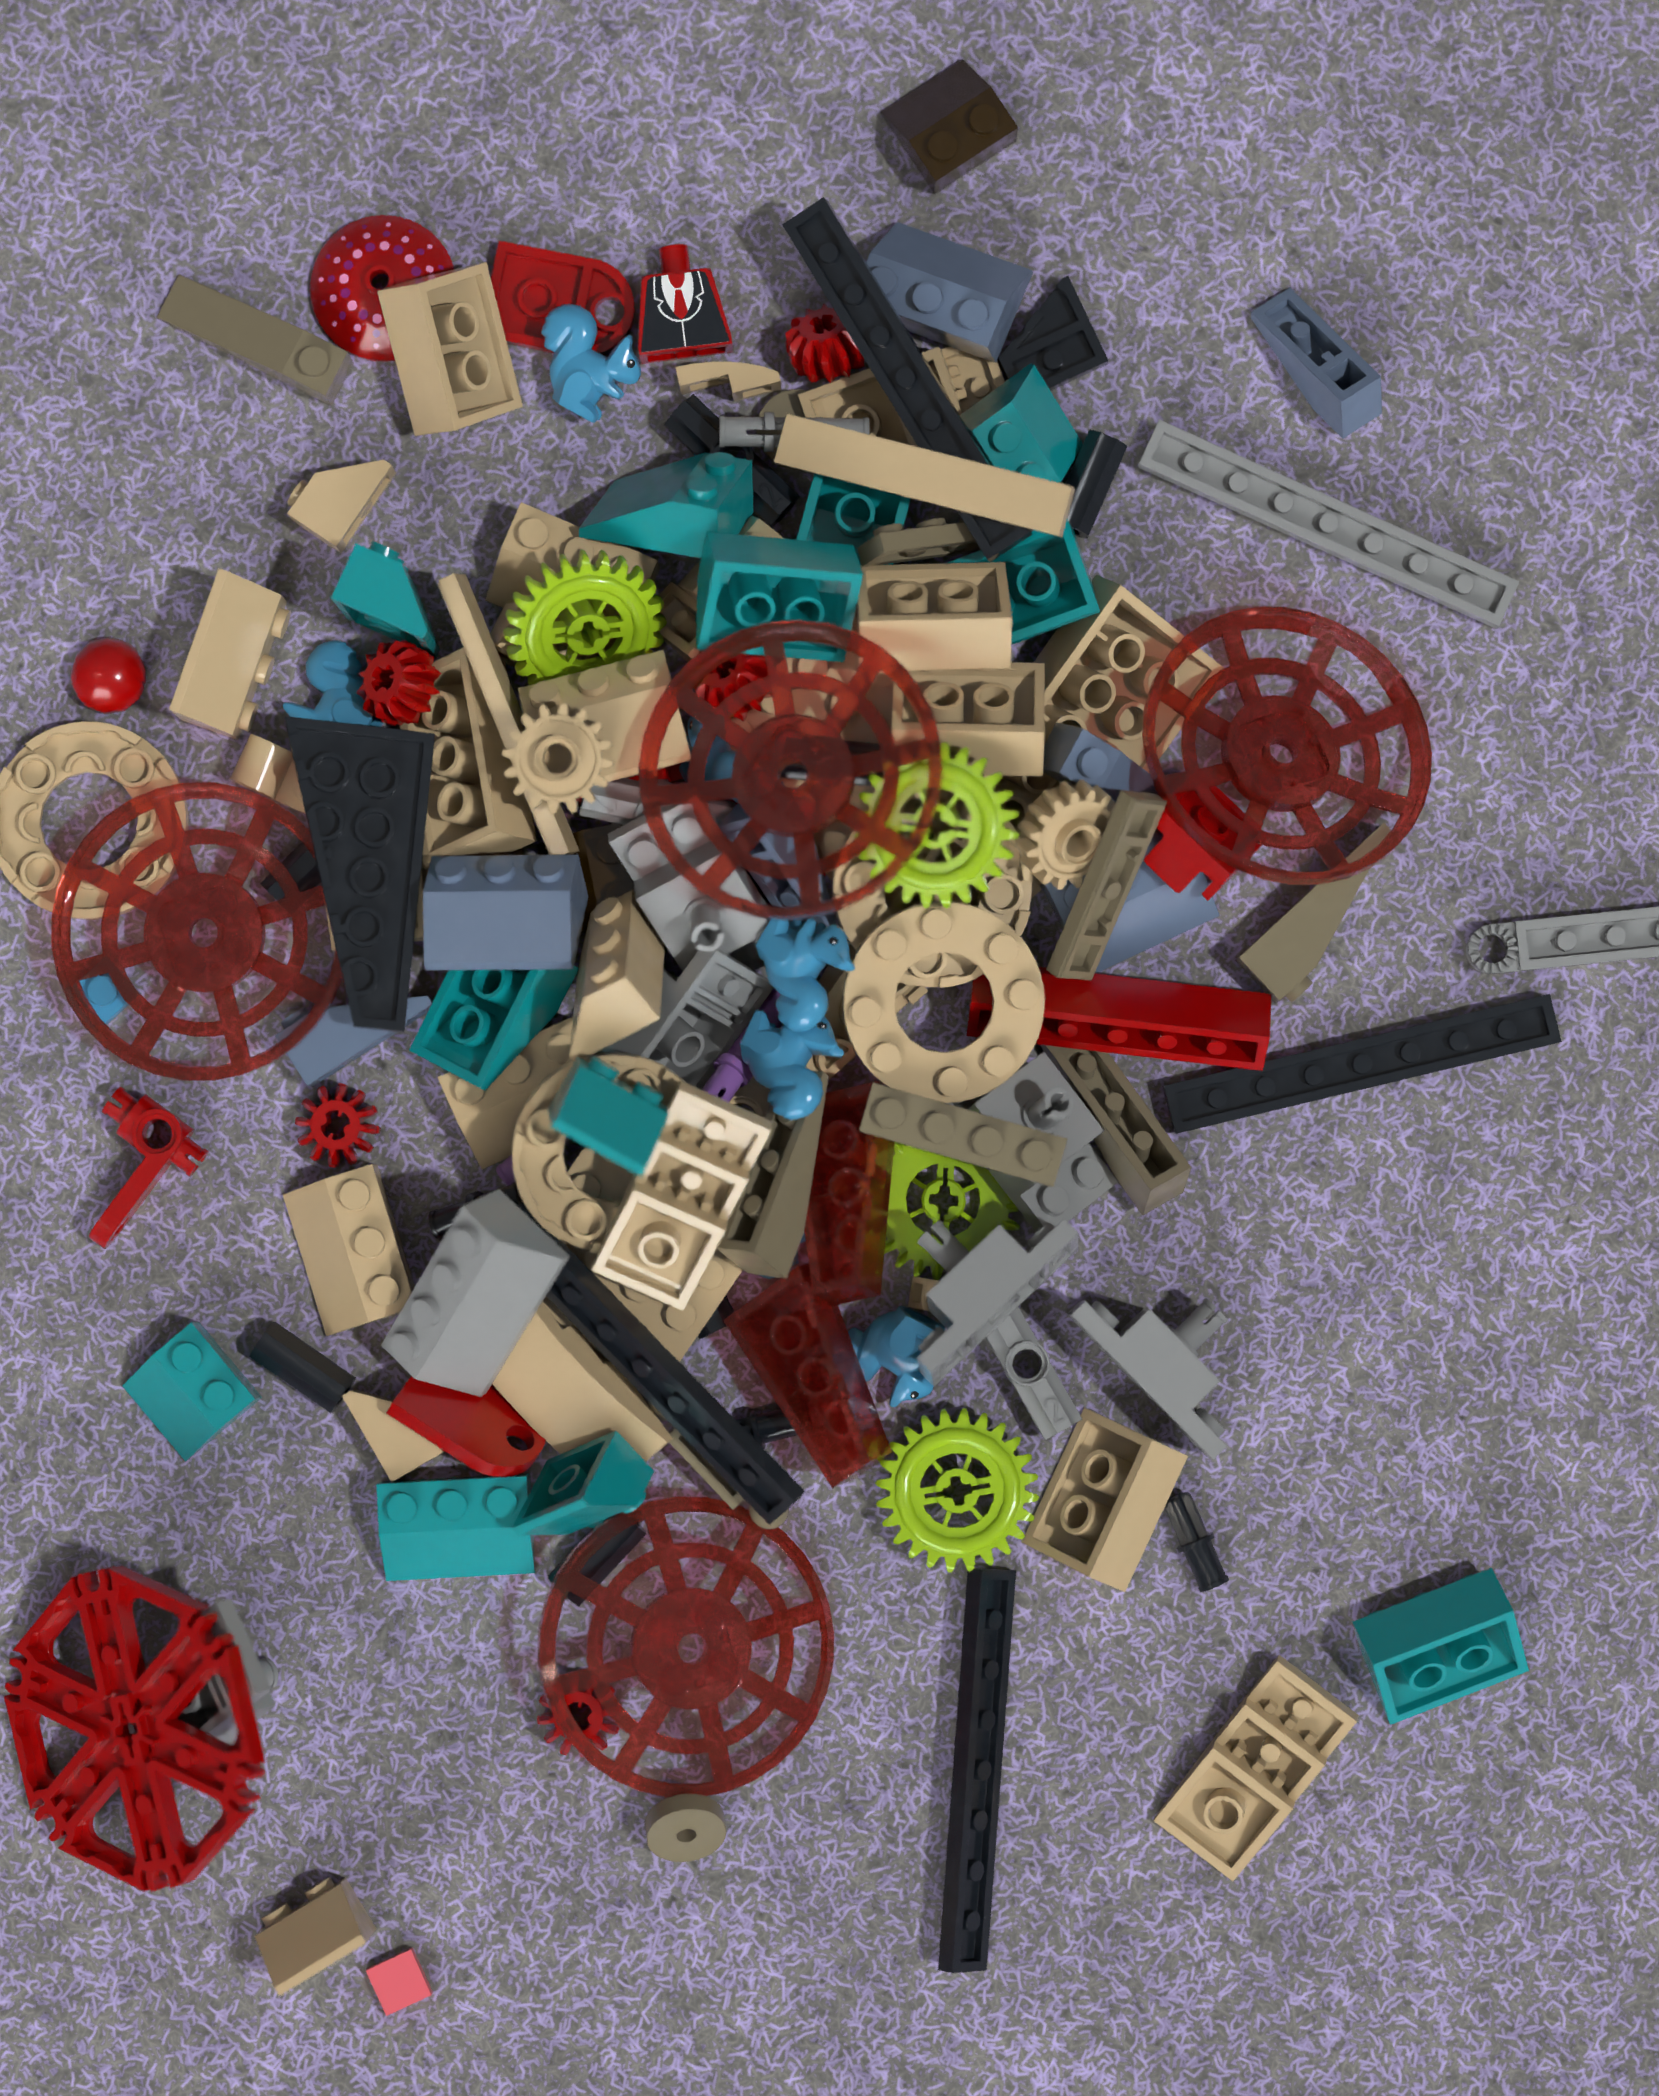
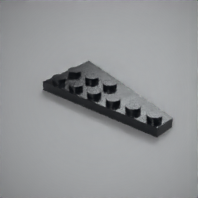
[284,716,435,1033]

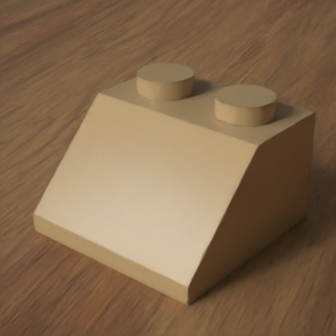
[255,1877,376,1996]

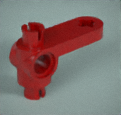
[88,1087,209,1249]

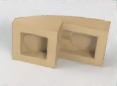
[675,361,781,402]

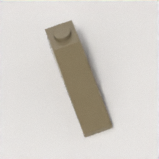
[156,274,354,406]
[1235,823,1391,1004]
[1041,1045,1192,1216]
[716,1071,828,1279]

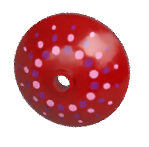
[310,215,454,362]

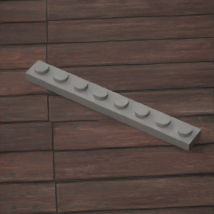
[1138,419,1519,629]

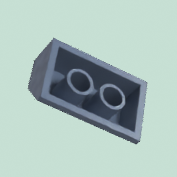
[866,222,1033,363]
[1043,832,1219,973]
[423,855,589,970]

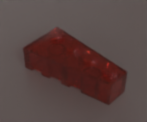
[804,1080,895,1306]
[723,1259,892,1488]

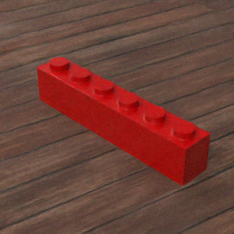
[966,967,1271,1071]

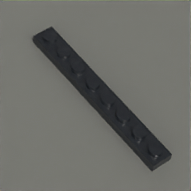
[782,197,1033,561]
[1163,994,1562,1134]
[518,1201,805,1525]
[938,1568,1016,1973]

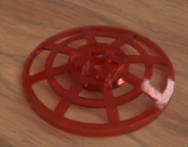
[1142,607,1432,885]
[638,620,943,920]
[51,782,342,1081]
[537,1496,834,1798]

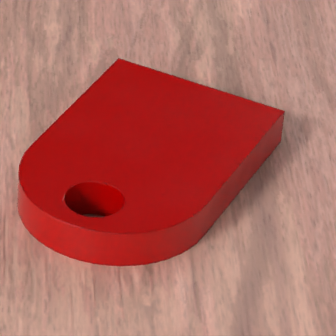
[491,240,635,355]
[387,1376,546,1477]

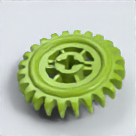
[503,549,667,685]
[853,742,1019,908]
[862,1140,1020,1281]
[875,1408,1039,1573]

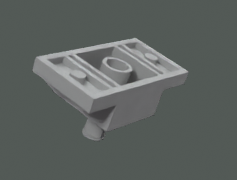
[608,787,774,972]
[601,948,773,1090]
[946,1052,1118,1233]
[917,1219,1079,1386]
[1067,1298,1228,1460]
[128,1599,278,1744]

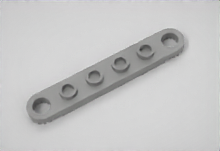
[1466,907,1659,974]

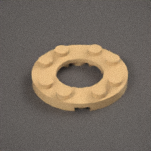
[0,722,189,920]
[832,788,1033,988]
[842,901,1045,1103]
[512,1052,686,1254]

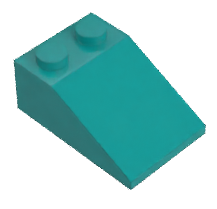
[579,452,753,558]
[409,966,579,1091]

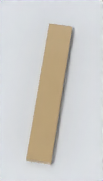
[774,414,1075,537]
[438,573,579,855]

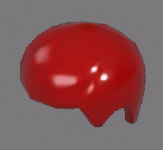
[70,636,146,715]

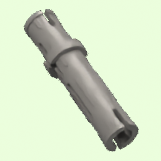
[719,412,869,452]

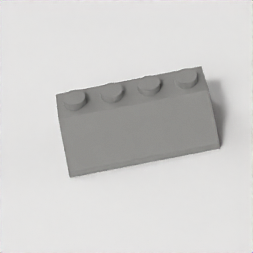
[381,1189,569,1397]

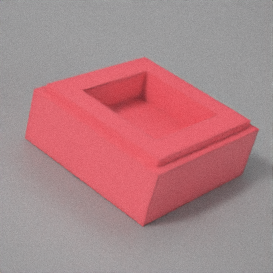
[365,1947,433,2016]

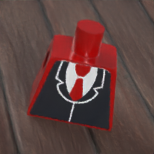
[638,244,733,364]

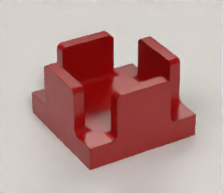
[1144,769,1270,901]

